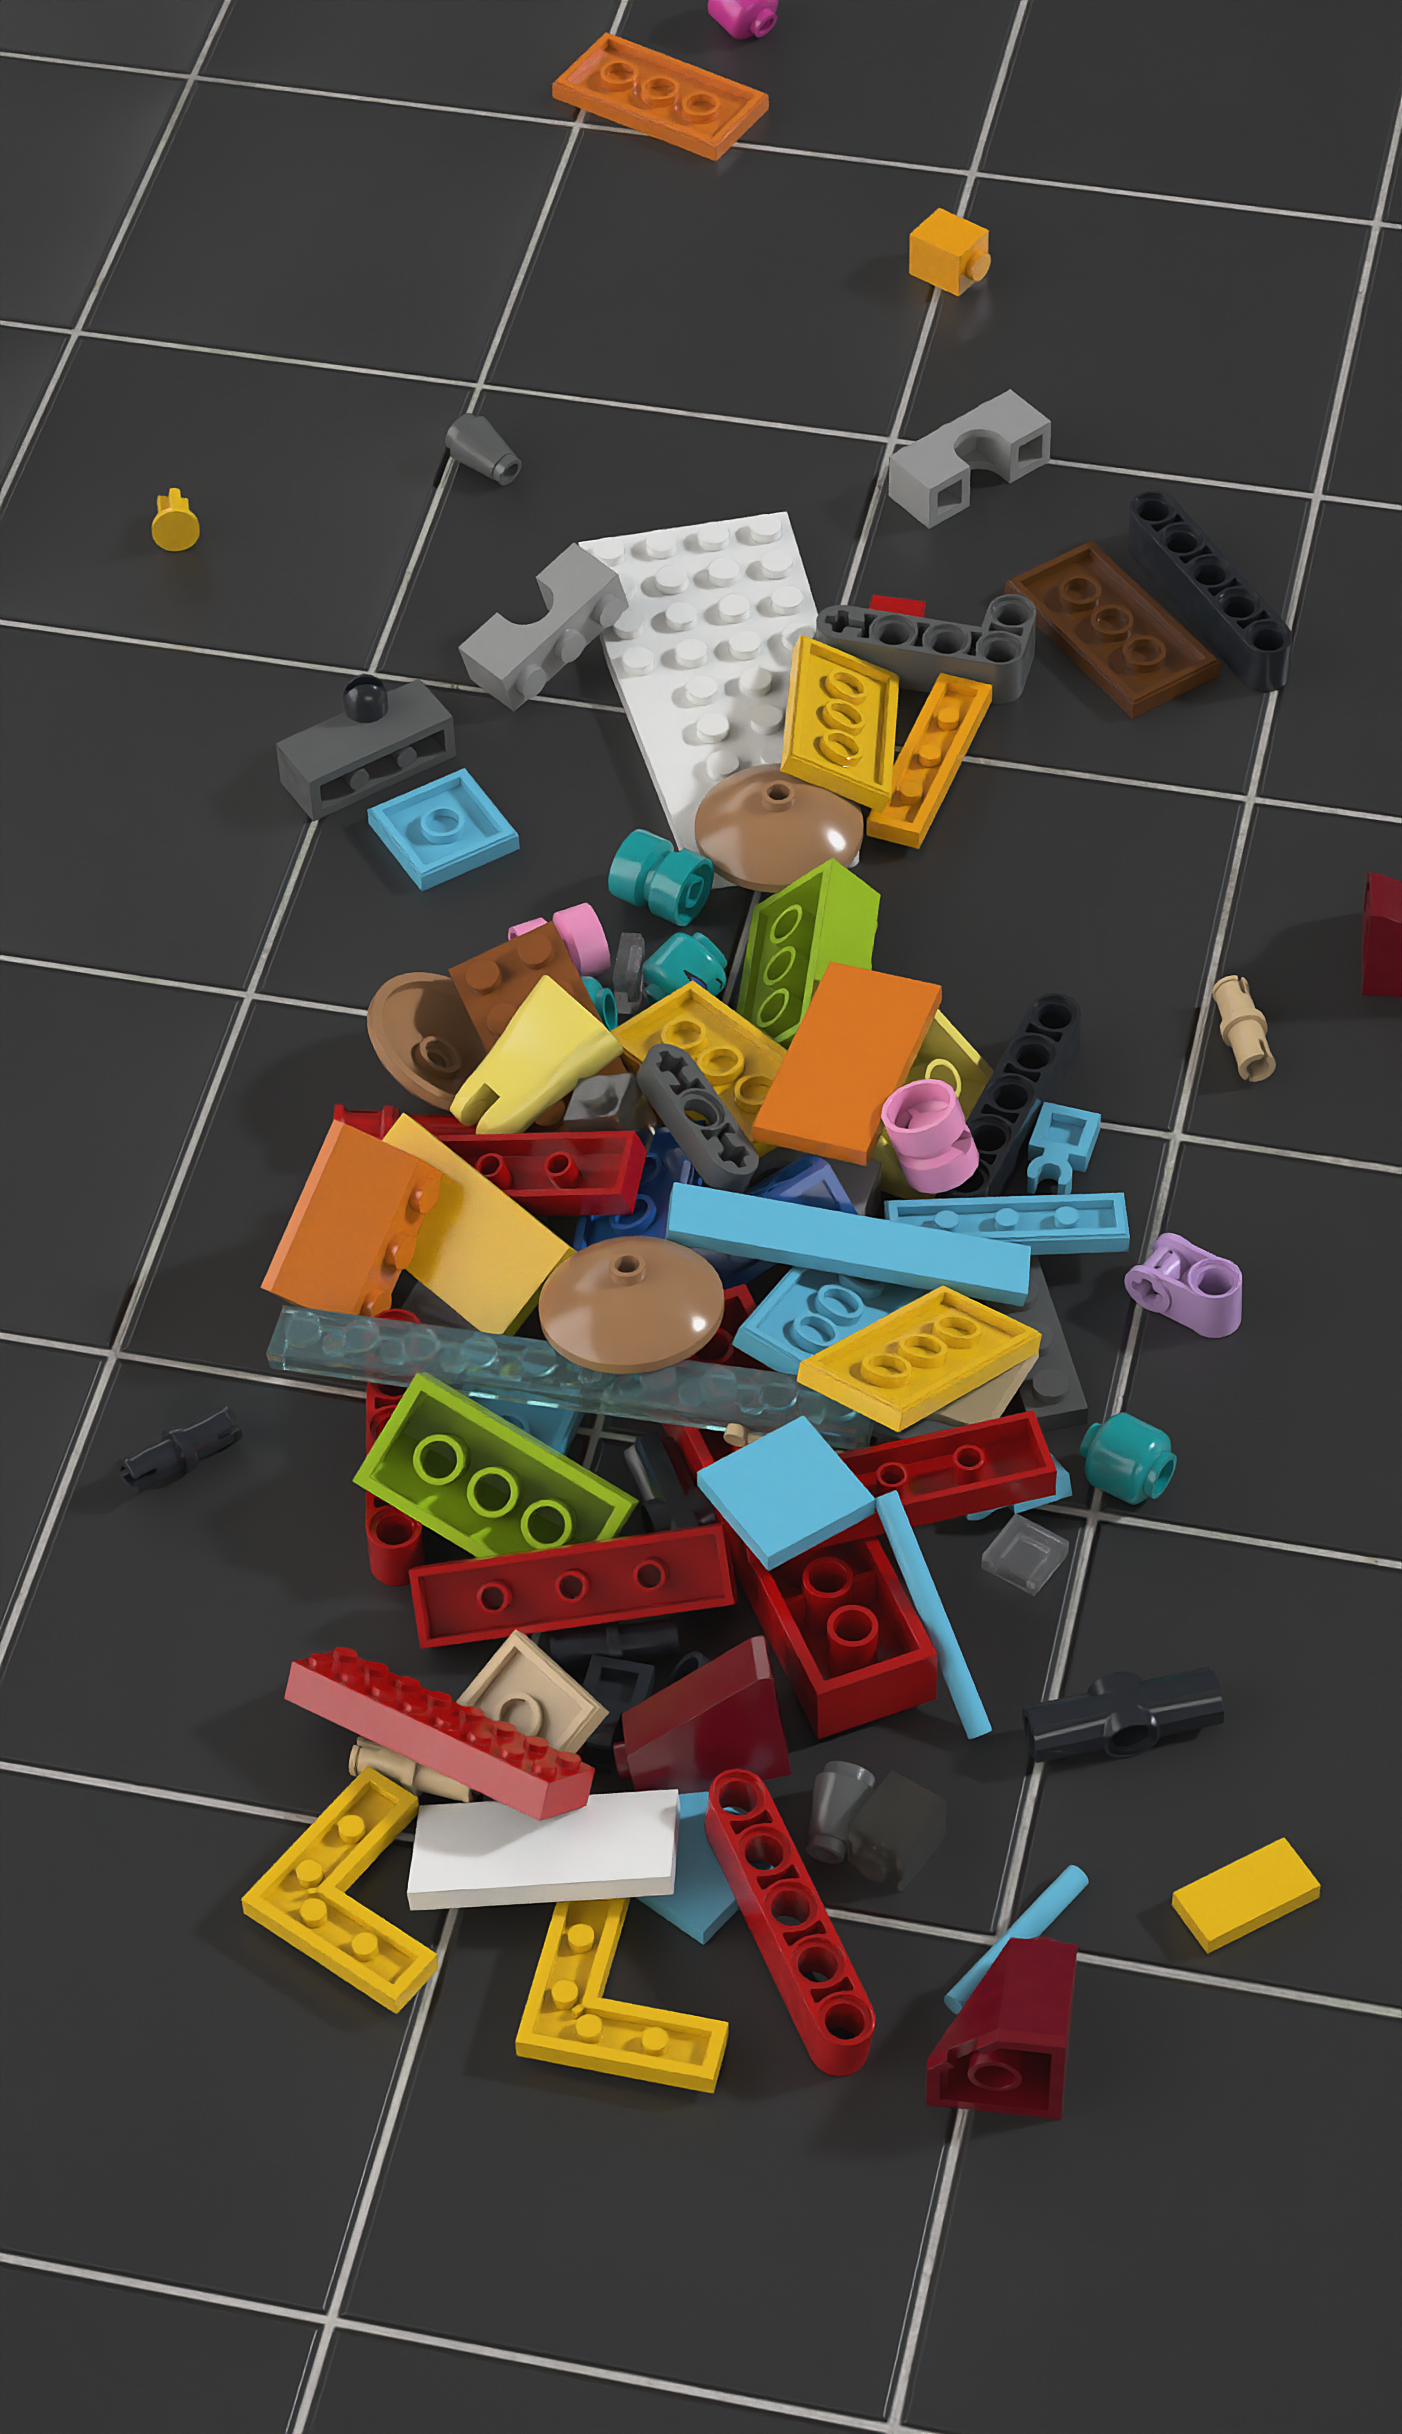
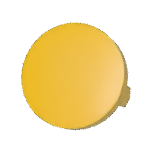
[152,488,200,552]

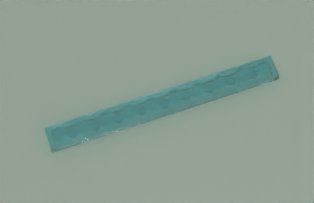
[266,1305,875,1450]

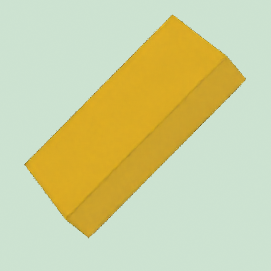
[1172,1837,1321,1954]

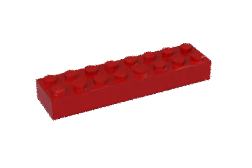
[375,1131,647,1216]
[740,1410,1057,1564]
[409,1522,738,1649]
[284,1647,595,1821]

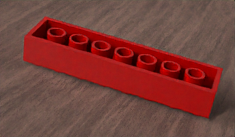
[637,1284,937,1739]

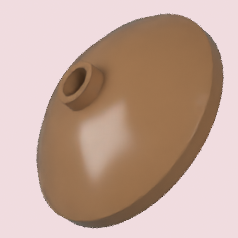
[695,763,863,893]
[367,972,488,1112]
[539,1236,725,1374]

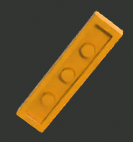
[866,672,992,849]

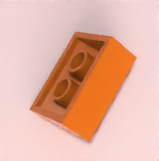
[260,1119,444,1337]

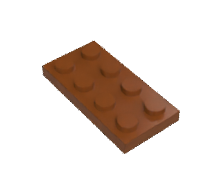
[448,920,646,1133]

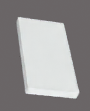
[407,1789,681,1911]

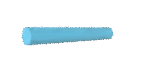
[944,1865,1089,2015]

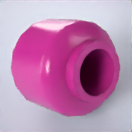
[708,0,779,40]

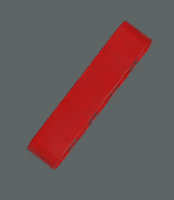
[366,1309,426,1586]
[704,1769,876,2077]

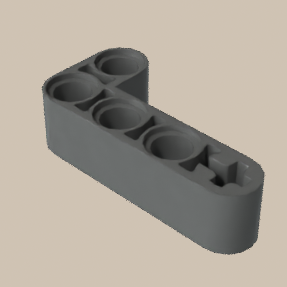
[816,594,1036,704]

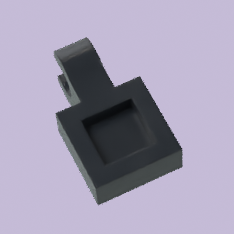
[582,1655,655,1771]

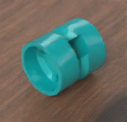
[608,829,714,926]

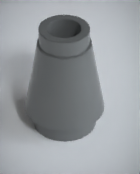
[445,413,522,485]
[806,1761,877,1864]

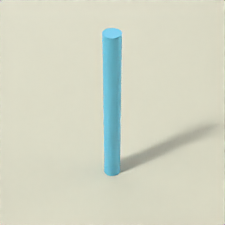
[875,1490,993,1739]

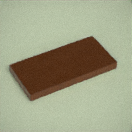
[1005,540,1221,719]

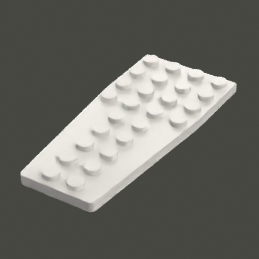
[578,511,859,889]

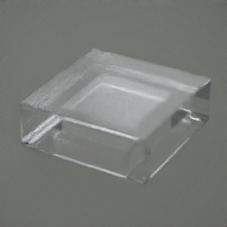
[613,932,646,1015]
[981,1514,1069,1596]

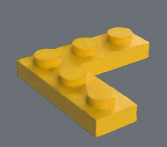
[241,1766,439,2014]
[515,1897,729,2094]

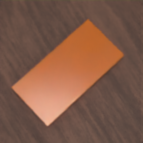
[552,32,769,161]
[752,961,942,1166]

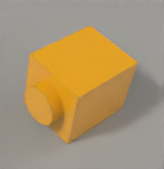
[909,208,991,297]

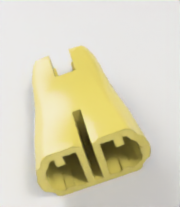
[450,975,624,1135]

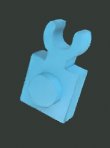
[1027,1102,1101,1195]

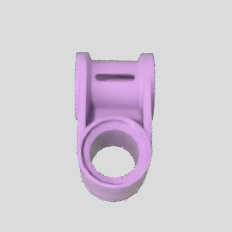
[1124,1233,1242,1338]

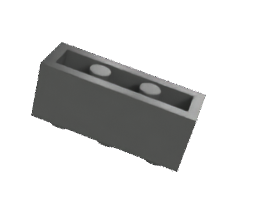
[276,679,456,822]

